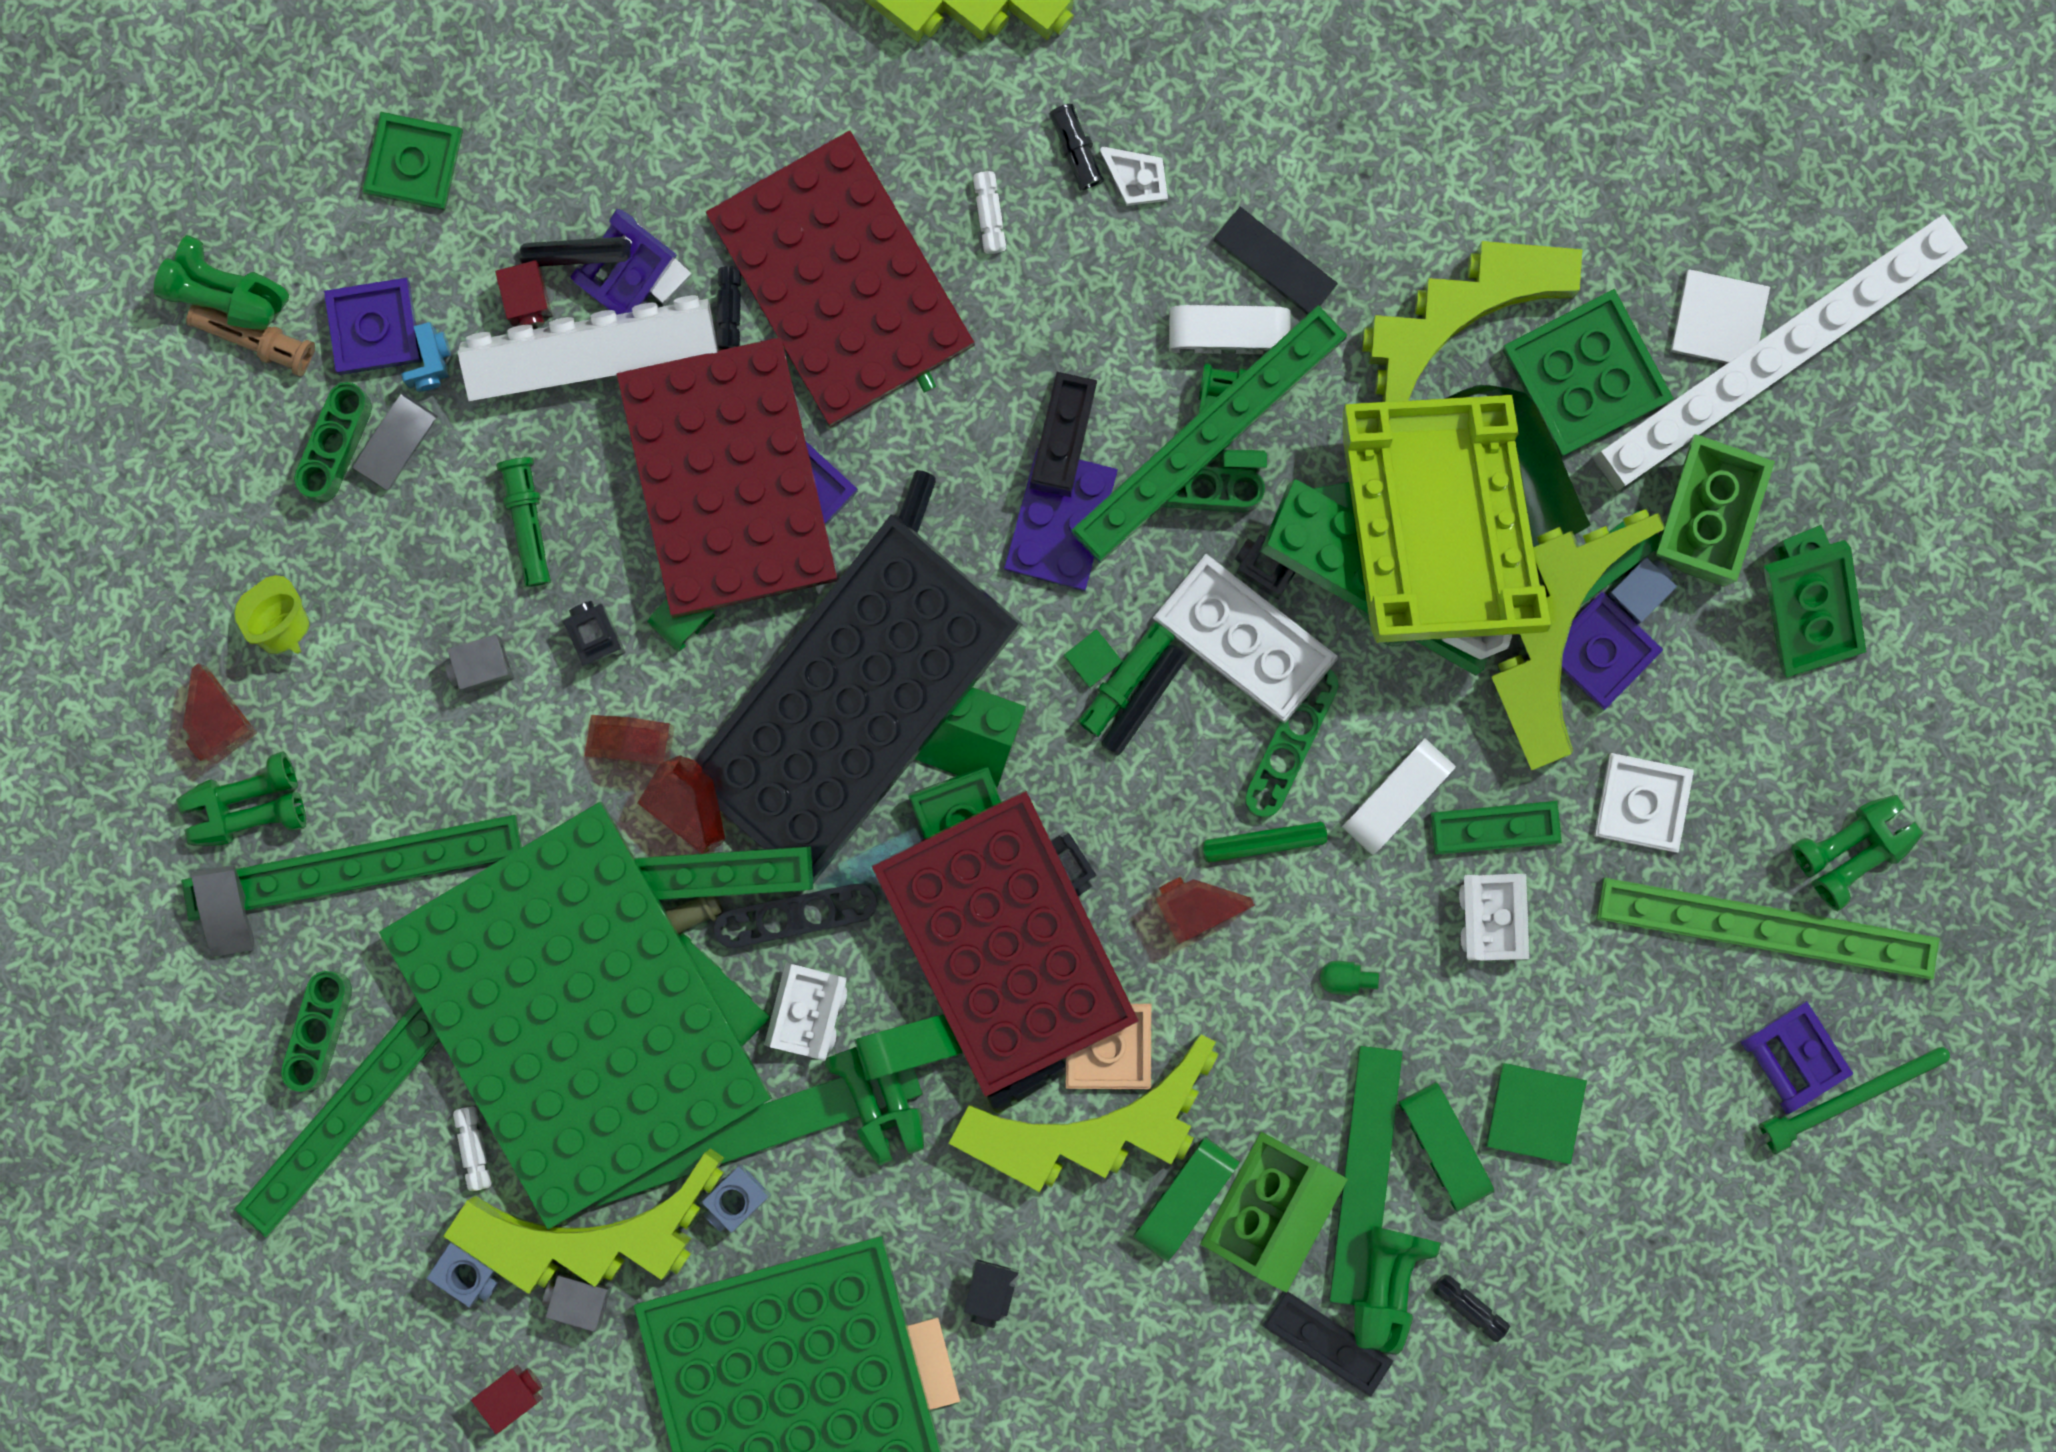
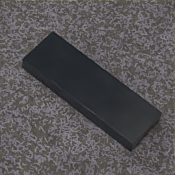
[1214,206,1338,315]
[1030,372,1097,497]
[1262,1291,1394,1397]

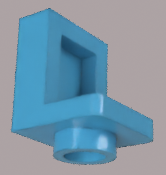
[401,322,451,392]

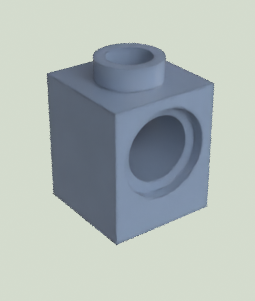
[1607,557,1677,625]
[702,1164,771,1233]
[427,1242,500,1307]

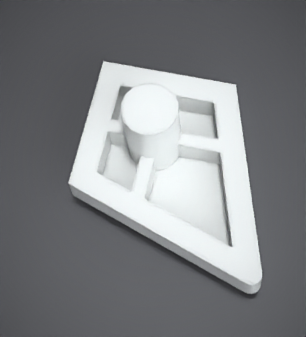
[1100,147,1168,206]

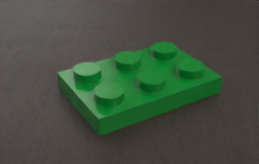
[1764,540,1867,678]

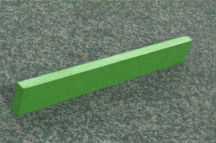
[1596,878,1940,980]

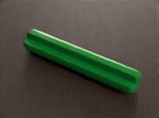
[1202,821,1328,863]

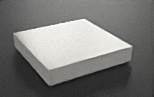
[1670,269,1770,364]
[1594,753,1694,853]

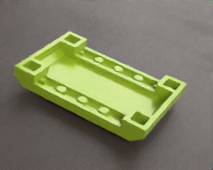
[1343,395,1551,643]

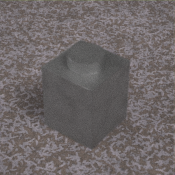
[445,634,514,693]
[542,1273,612,1332]

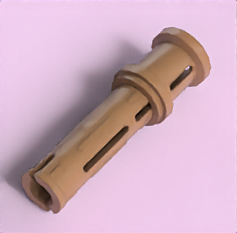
[186,305,315,377]

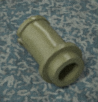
[666,896,723,934]

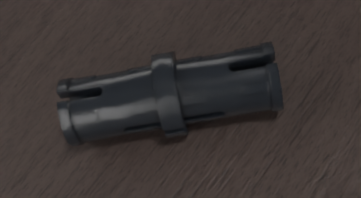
[1049,103,1104,191]

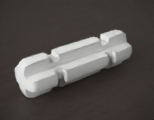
[973,171,1006,254]
[453,1106,491,1191]

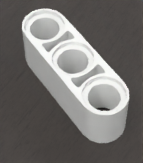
[1169,305,1291,354]
[1342,738,1456,856]

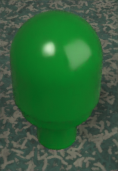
[1319,961,1380,996]

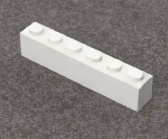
[458,295,718,401]

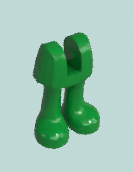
[153,235,289,330]
[176,751,306,846]
[1791,795,1924,912]
[824,1047,924,1166]
[1354,1226,1441,1355]

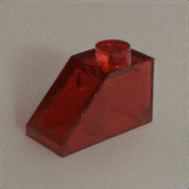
[183,663,257,764]
[584,715,675,769]
[637,755,726,854]
[1154,876,1255,945]

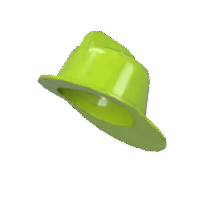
[234,575,310,654]

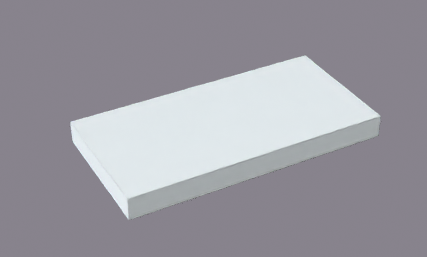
[1153,554,1338,724]

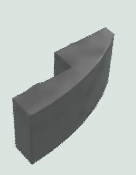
[352,392,438,491]
[192,865,255,957]

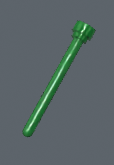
[1759,1047,1950,1154]

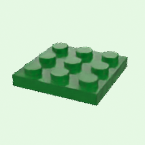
[1502,289,1674,458]

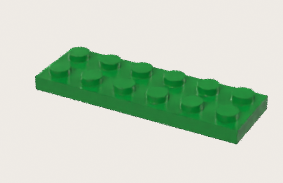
[1260,479,1488,676]

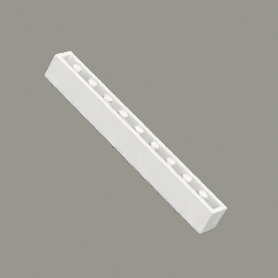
[1593,214,1968,491]

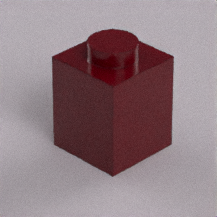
[495,260,553,329]
[471,1365,543,1435]

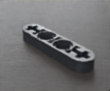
[714,884,877,948]

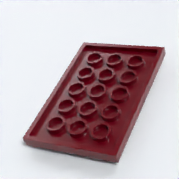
[706,130,975,428]
[616,337,838,619]
[871,790,1139,1097]

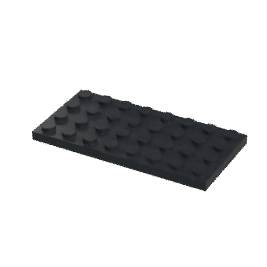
[683,514,1023,884]

